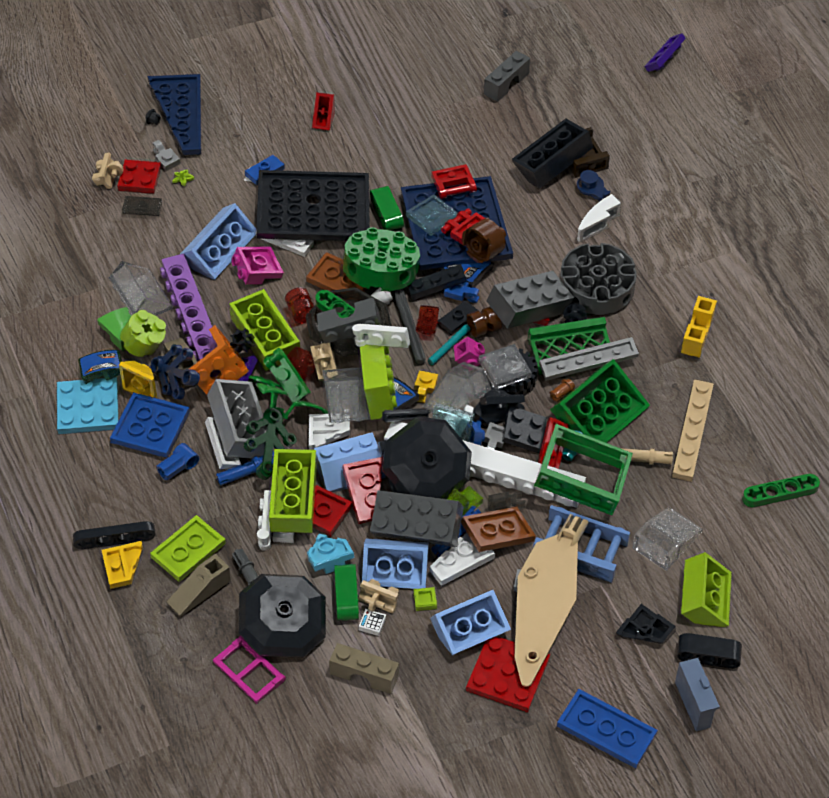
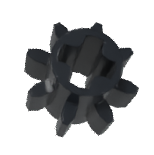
[563,303,587,323]
[230,328,255,353]

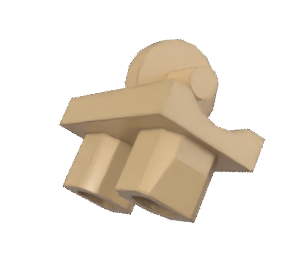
[92,152,124,189]
[310,342,339,381]
[358,579,399,614]

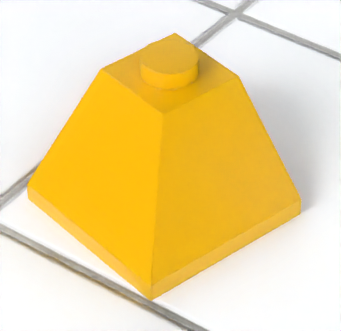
[119,361,157,398]

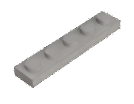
[539,337,639,381]

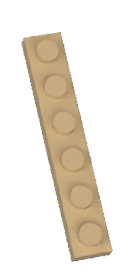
[672,380,714,482]

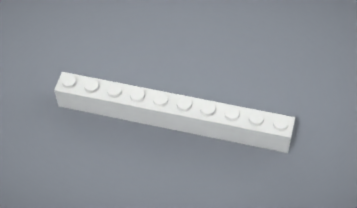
[384,422,586,508]

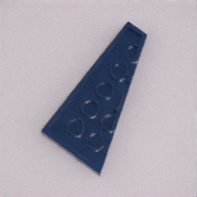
[147,74,201,155]

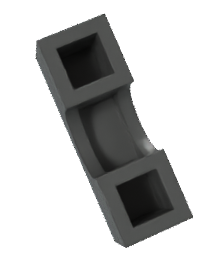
[484,50,530,102]
[317,298,381,343]

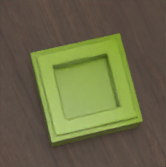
[413,587,437,611]

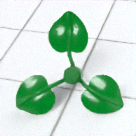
[248,375,329,422]

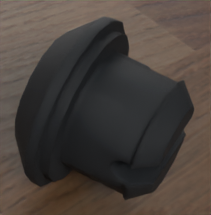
[145,109,161,125]

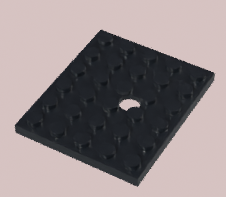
[256,170,370,241]

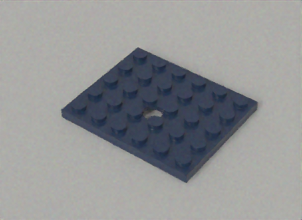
[401,176,513,271]

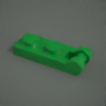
[263,348,311,403]

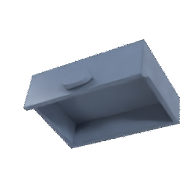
[675,658,720,731]

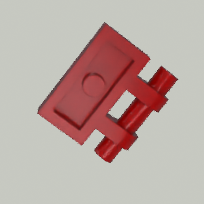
[441,208,484,246]

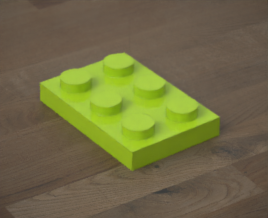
[150,515,226,582]

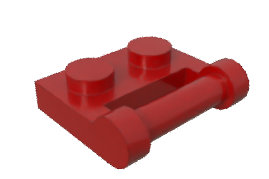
[431,164,477,199]

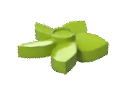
[172,169,194,186]

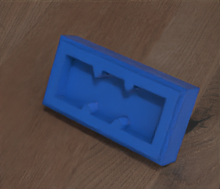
[245,155,285,185]

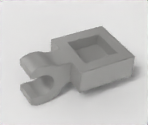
[152,140,181,171]
[484,422,504,450]

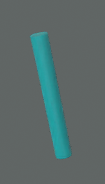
[428,324,470,365]

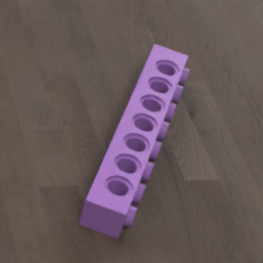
[160,254,220,377]

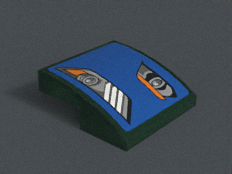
[78,350,122,384]

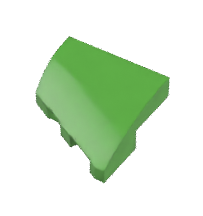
[97,307,132,352]

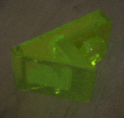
[447,486,483,516]

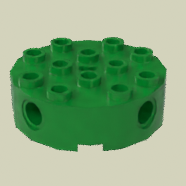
[343,227,420,291]

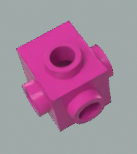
[454,337,486,371]

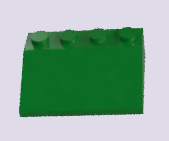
[550,359,650,443]

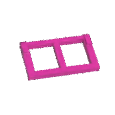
[213,636,286,704]

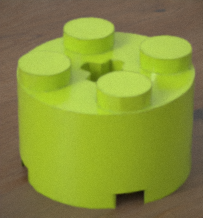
[120,310,166,357]

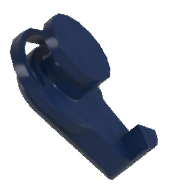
[577,170,611,201]

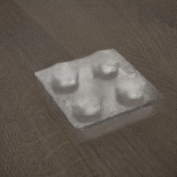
[478,344,532,389]

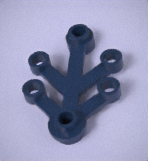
[150,344,200,400]

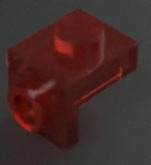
[416,305,439,335]

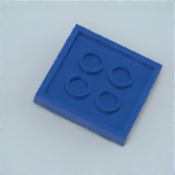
[110,392,190,458]

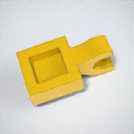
[414,370,438,403]

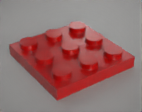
[466,636,550,712]

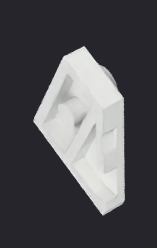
[309,414,350,450]

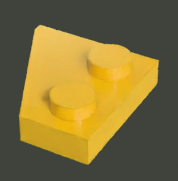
[102,541,143,589]

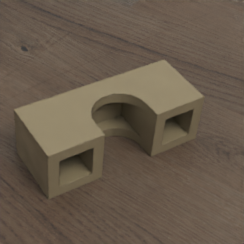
[329,643,399,694]

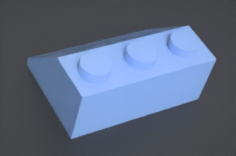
[314,432,386,493]
[362,539,429,589]
[430,590,511,655]

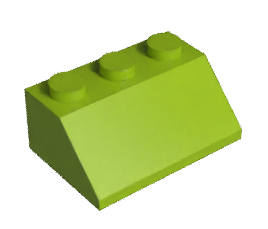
[681,552,731,627]

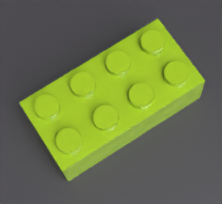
[229,289,301,371]
[360,345,397,420]
[269,449,317,533]

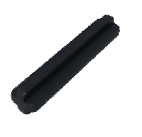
[381,408,430,423]

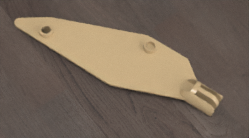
[515,514,589,687]

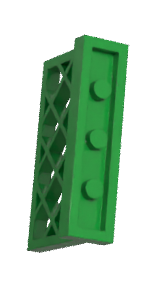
[527,317,610,375]

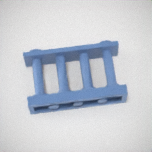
[533,505,630,583]

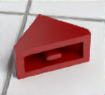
[312,92,335,130]

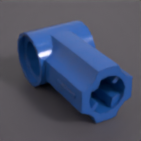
[156,443,200,480]

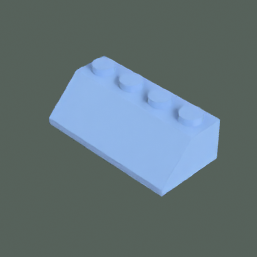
[180,203,257,280]

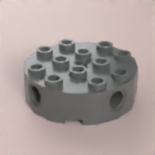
[560,243,637,315]

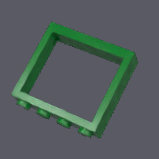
[534,424,633,515]

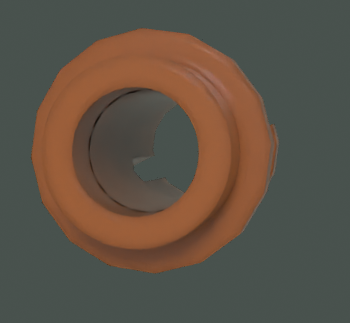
[549,379,575,402]

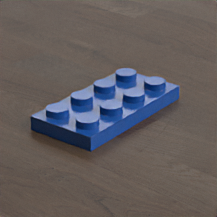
[557,689,658,769]

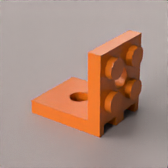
[189,325,249,395]

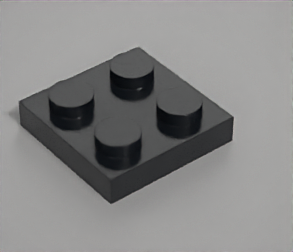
[502,405,547,454]

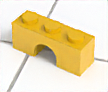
[681,296,717,358]

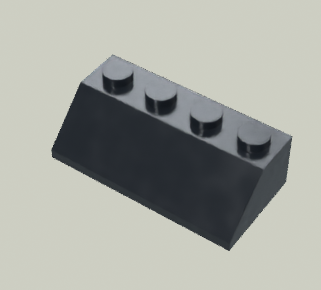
[512,118,594,189]

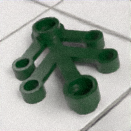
[244,408,297,480]

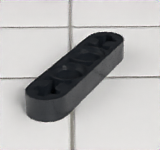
[73,521,156,549]

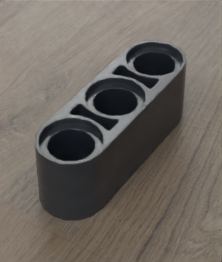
[677,633,742,669]

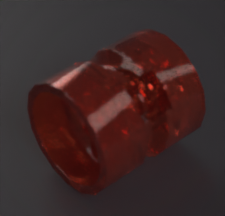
[285,287,317,324]

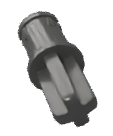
[232,549,258,585]

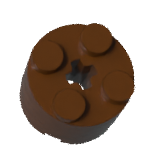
[462,218,506,263]

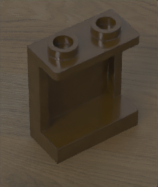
[569,127,610,178]

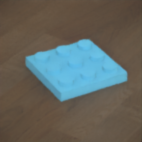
[57,377,119,434]

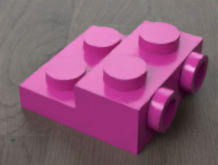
[231,247,284,285]

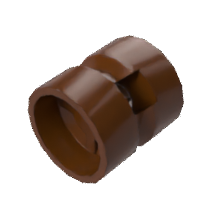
[467,306,502,338]

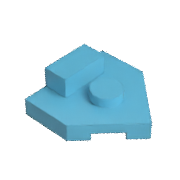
[307,534,354,574]

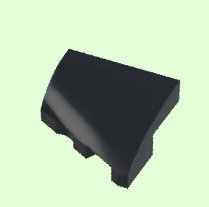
[471,384,525,428]
[616,603,676,644]

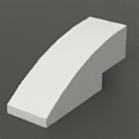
[577,194,621,243]

